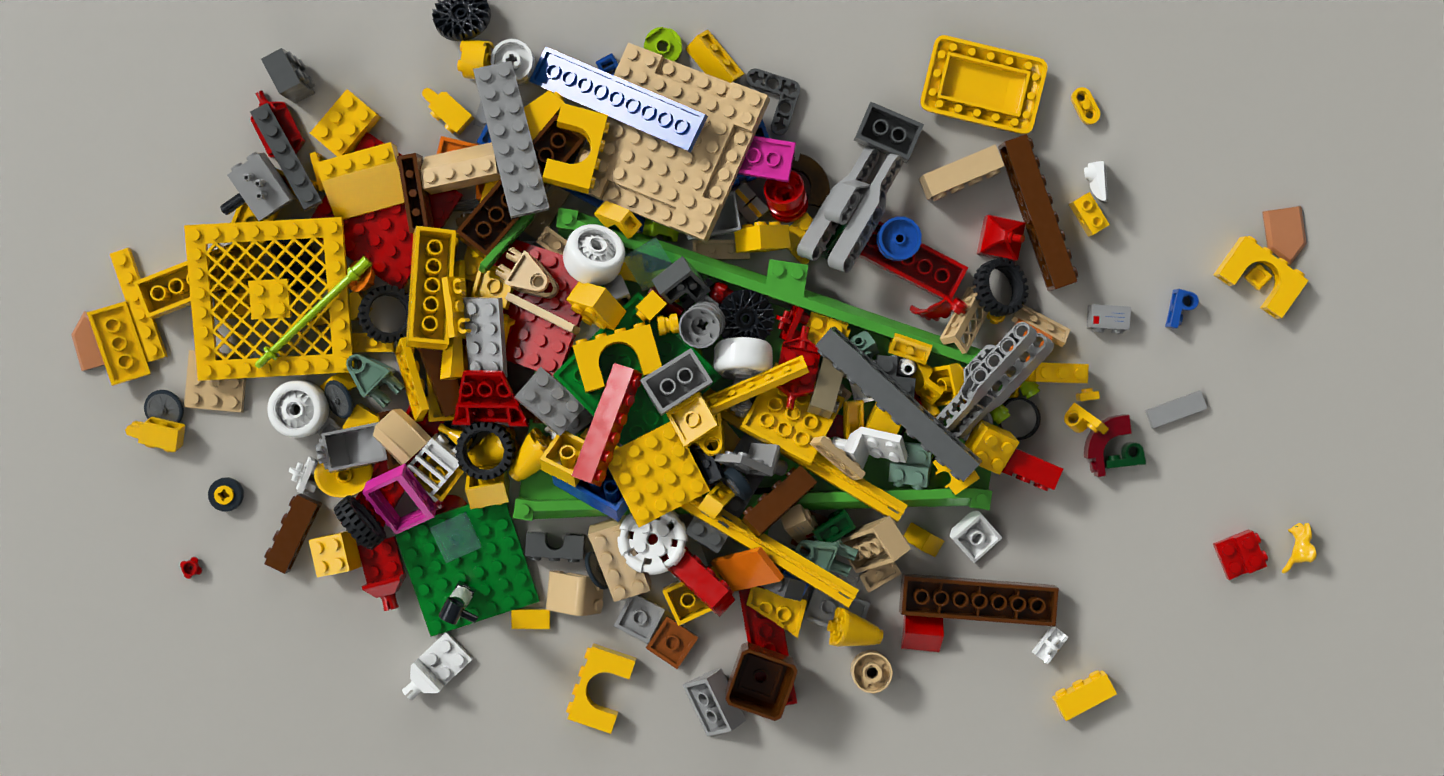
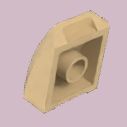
[373,409,431,465]

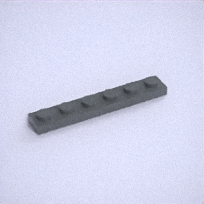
[250,103,323,212]

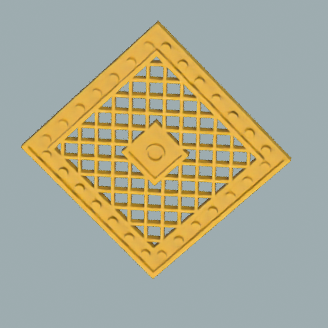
[184,217,355,381]

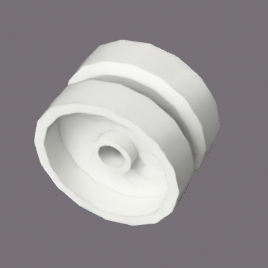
[490,39,536,86]

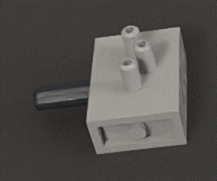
[220,152,296,221]

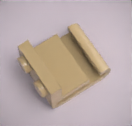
[546,570,603,616]

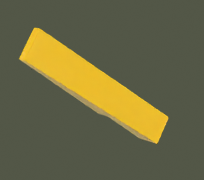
[440,260,467,380]

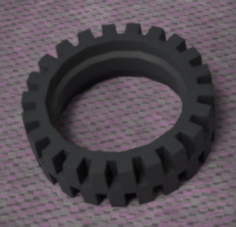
[973,258,1029,317]
[358,285,409,343]
[455,422,515,480]
[334,495,387,550]

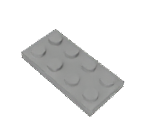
[463,297,508,377]

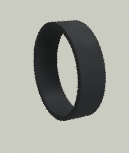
[998,398,1041,440]

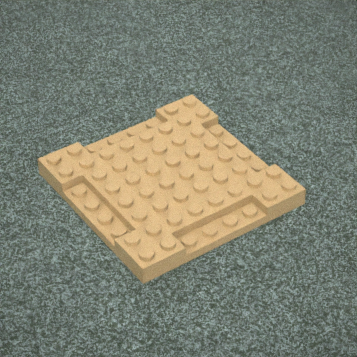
[574,43,770,243]

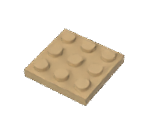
[184,350,246,412]

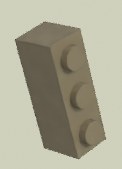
[807,357,847,419]

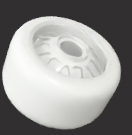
[563,224,625,286]
[714,337,773,380]
[267,380,330,438]

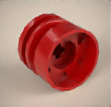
[764,171,808,223]

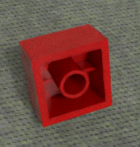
[977,215,1026,262]

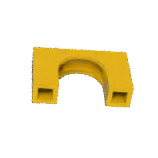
[542,103,610,194]
[1213,236,1309,319]
[572,322,662,393]
[566,643,636,734]

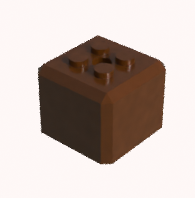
[725,642,798,721]

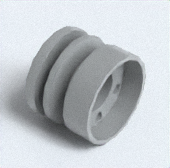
[679,301,726,348]

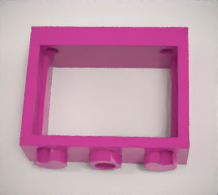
[362,464,437,535]

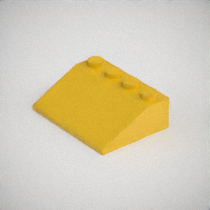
[316,142,405,220]

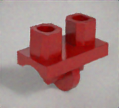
[775,305,810,341]

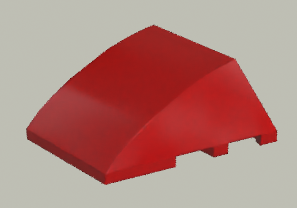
[452,370,529,426]

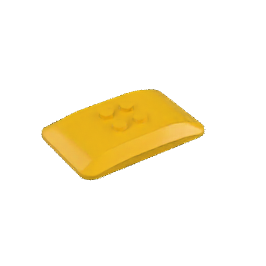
[920,35,1048,134]

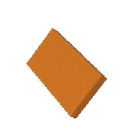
[710,547,784,592]

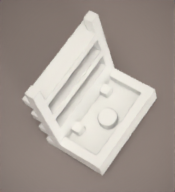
[407,433,459,496]

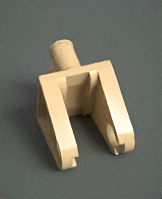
[495,247,559,299]

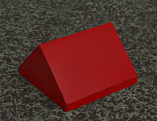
[901,615,944,652]

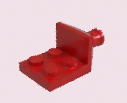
[357,536,406,611]

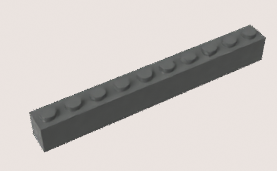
[815,326,982,482]

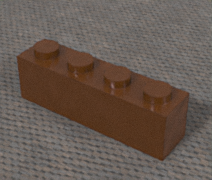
[397,153,434,234]
[418,348,461,417]
[742,465,817,538]
[264,493,322,574]

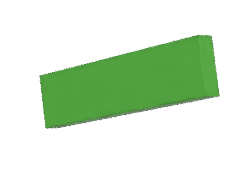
[479,213,535,274]

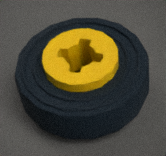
[208,477,244,512]

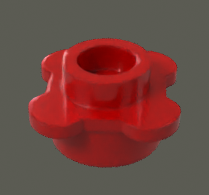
[180,557,203,579]

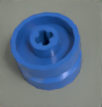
[876,217,922,261]

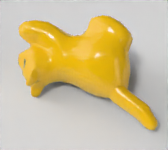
[1282,523,1317,574]

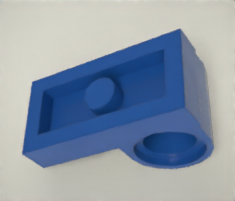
[1165,289,1199,329]

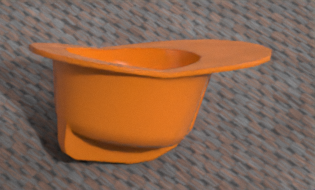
[347,260,375,292]

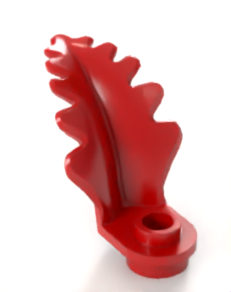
[910,296,968,321]

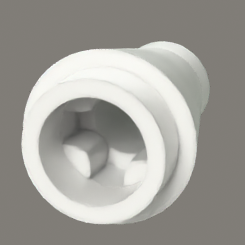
[897,358,917,377]

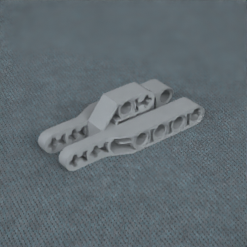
[797,147,903,273]
[936,322,1054,439]

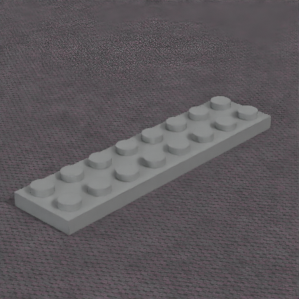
[473,61,550,219]

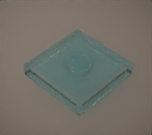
[624,237,672,291]
[430,512,482,563]

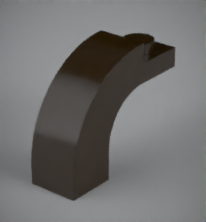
[791,153,830,208]

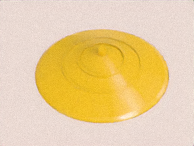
[314,462,373,498]

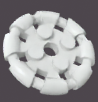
[618,510,688,575]

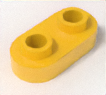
[1071,87,1100,125]

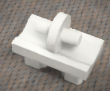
[289,456,318,494]
[1032,626,1069,664]

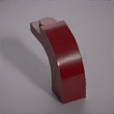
[1084,414,1132,477]

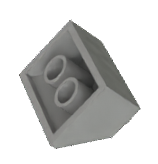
[640,348,713,416]
[683,669,746,736]

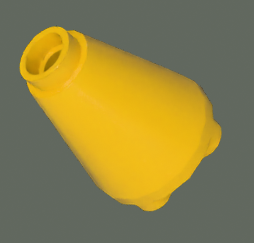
[467,425,521,467]
[508,428,553,482]
[827,607,883,647]

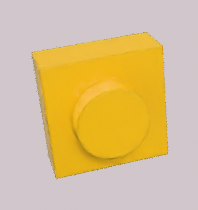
[1076,388,1100,401]

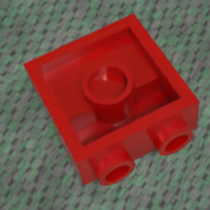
[1213,529,1268,580]

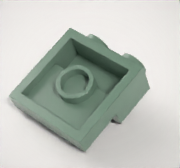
[889,441,933,490]

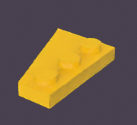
[747,586,807,638]

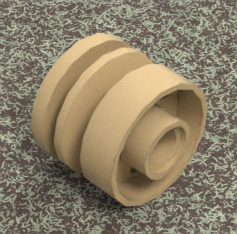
[850,650,893,694]

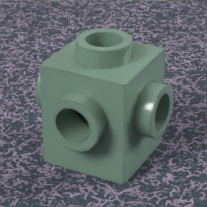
[850,330,879,359]

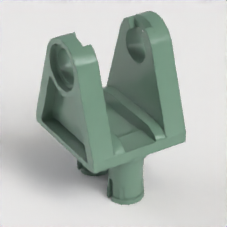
[346,354,405,409]
[795,536,858,577]

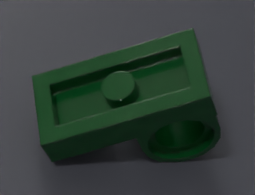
[1104,442,1146,469]
[812,509,856,543]

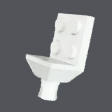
[832,427,908,470]
[402,631,473,701]

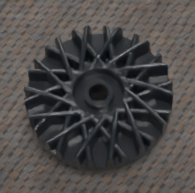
[432,0,491,41]
[718,289,775,341]

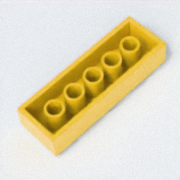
[406,226,456,350]
[133,242,261,319]

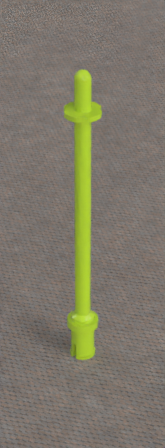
[255,256,373,368]

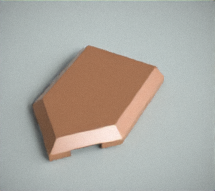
[1262,206,1306,266]
[71,311,105,371]

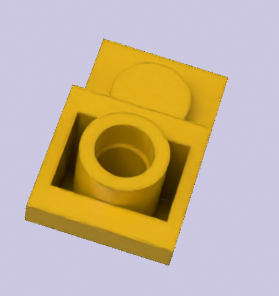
[594,201,642,239]
[908,362,944,405]

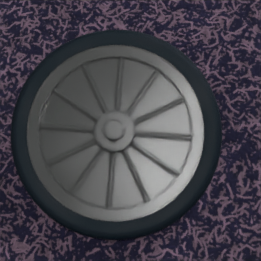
[324,380,353,418]
[144,390,184,423]
[585,551,608,590]

